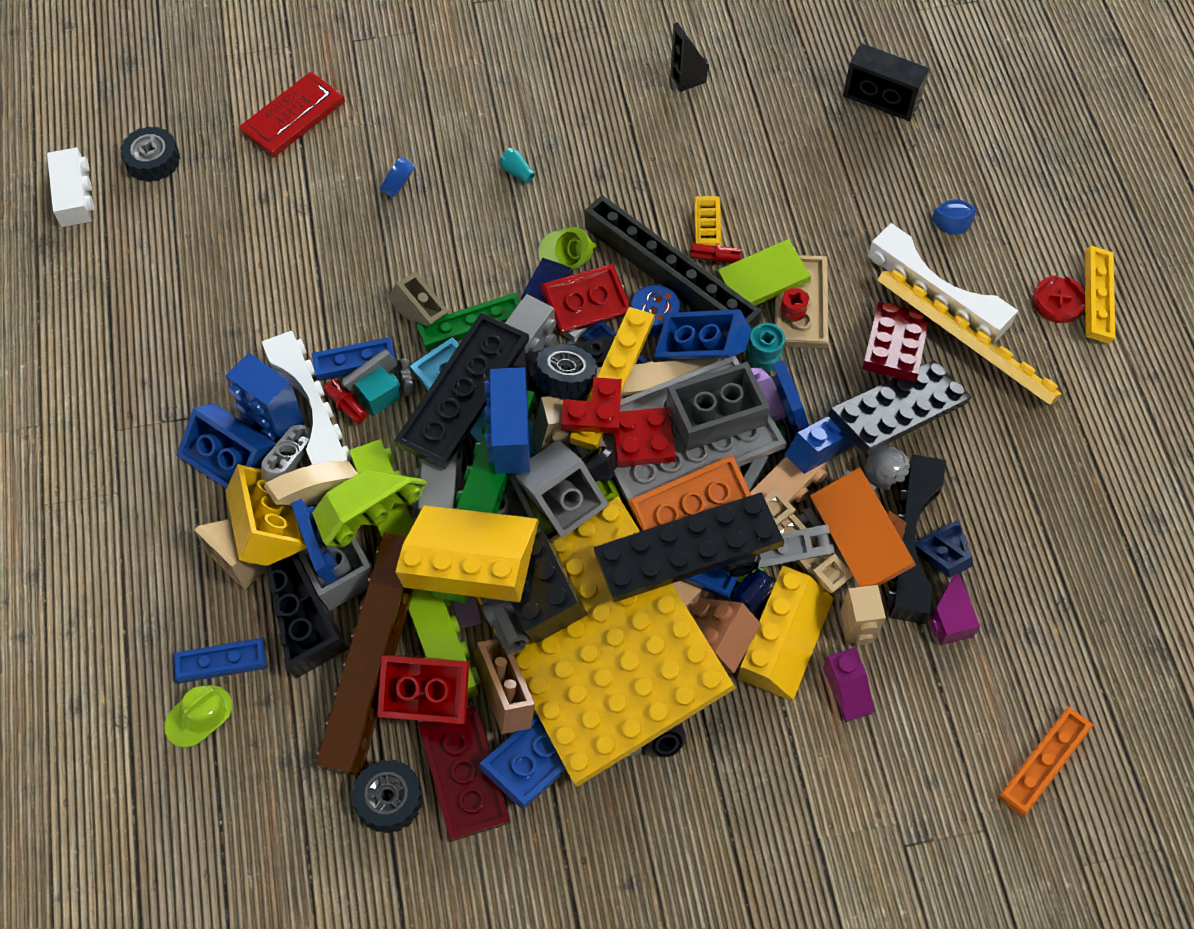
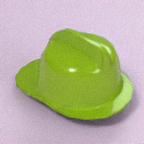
[539,227,597,272]
[165,685,232,748]

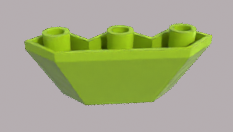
[312,469,428,547]

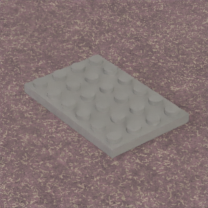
[599,356,786,511]

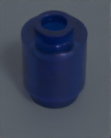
[731,568,775,612]

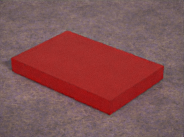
[540,264,631,335]

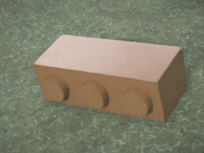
[475,639,535,734]

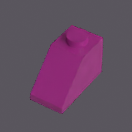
[930,574,980,645]
[823,647,874,723]

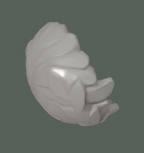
[864,446,910,490]

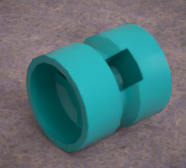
[747,323,785,372]

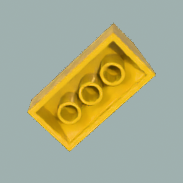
[226,464,306,566]
[737,566,834,702]

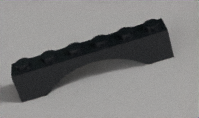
[886,454,946,624]

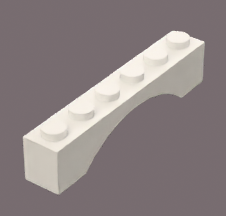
[868,223,1018,344]
[262,331,352,465]

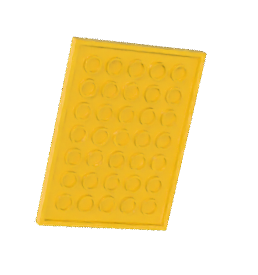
[476,496,736,787]

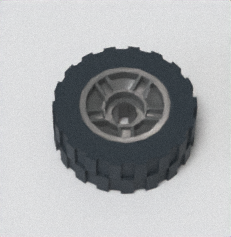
[533,344,597,400]
[352,759,423,833]

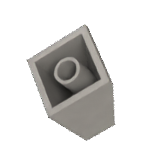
[513,440,609,538]

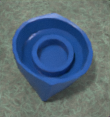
[379,156,415,197]
[932,199,977,234]

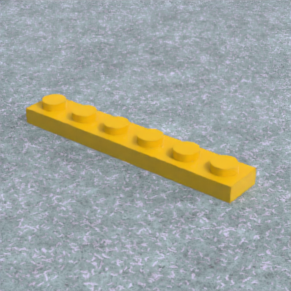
[570,307,655,450]

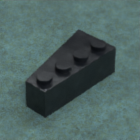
[266,553,348,679]

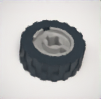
[120,126,180,182]

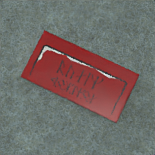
[239,71,345,158]

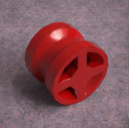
[780,288,809,322]

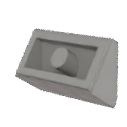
[342,349,397,395]

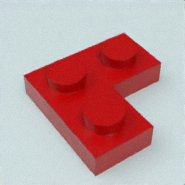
[561,377,622,434]

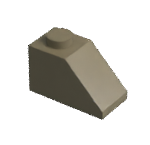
[387,271,449,326]

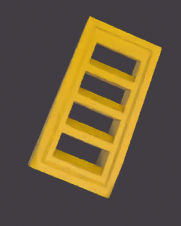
[694,196,721,246]

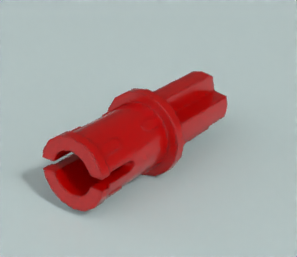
[690,243,742,264]
[323,379,367,424]

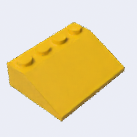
[395,505,539,602]

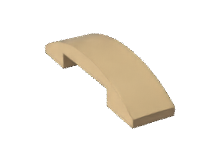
[764,488,853,594]

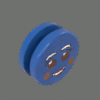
[631,285,680,337]

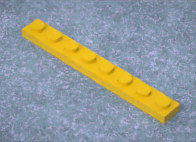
[877,270,1062,405]

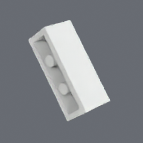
[47,147,94,227]

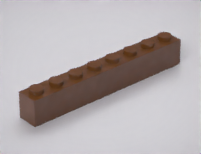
[316,533,414,777]

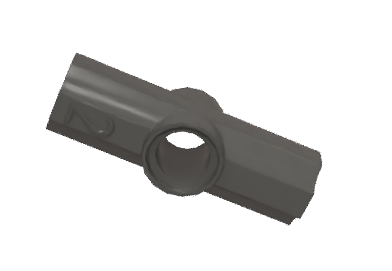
[480,597,530,654]

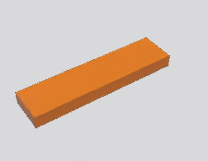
[997,706,1094,817]

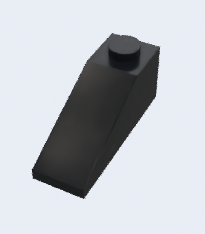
[670,22,709,92]

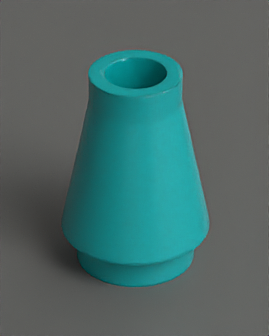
[499,148,535,184]

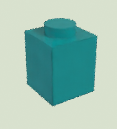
[355,367,400,416]

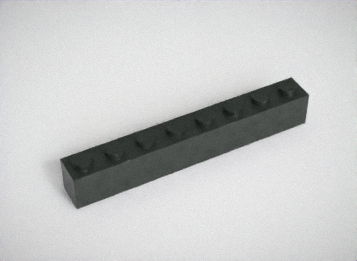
[585,195,761,337]

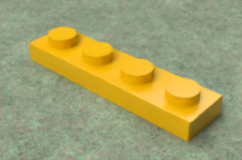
[1085,245,1115,344]

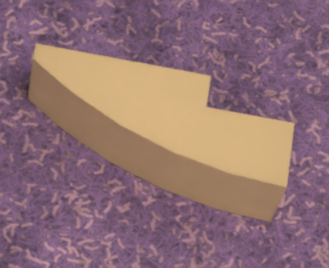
[264,461,358,505]

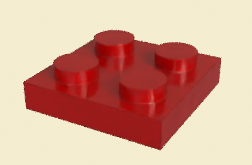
[614,407,676,467]

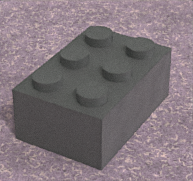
[666,362,770,451]

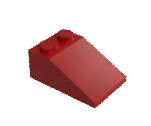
[377,655,469,724]

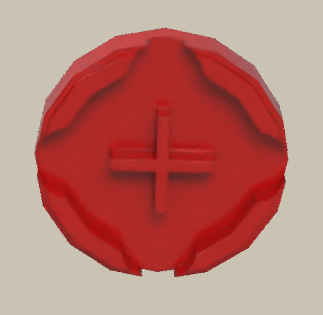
[1033,275,1085,323]

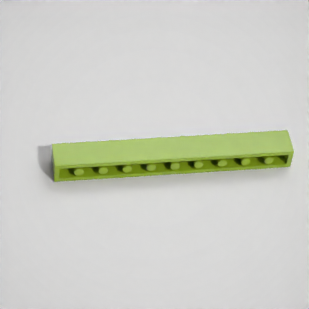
[349,439,481,699]

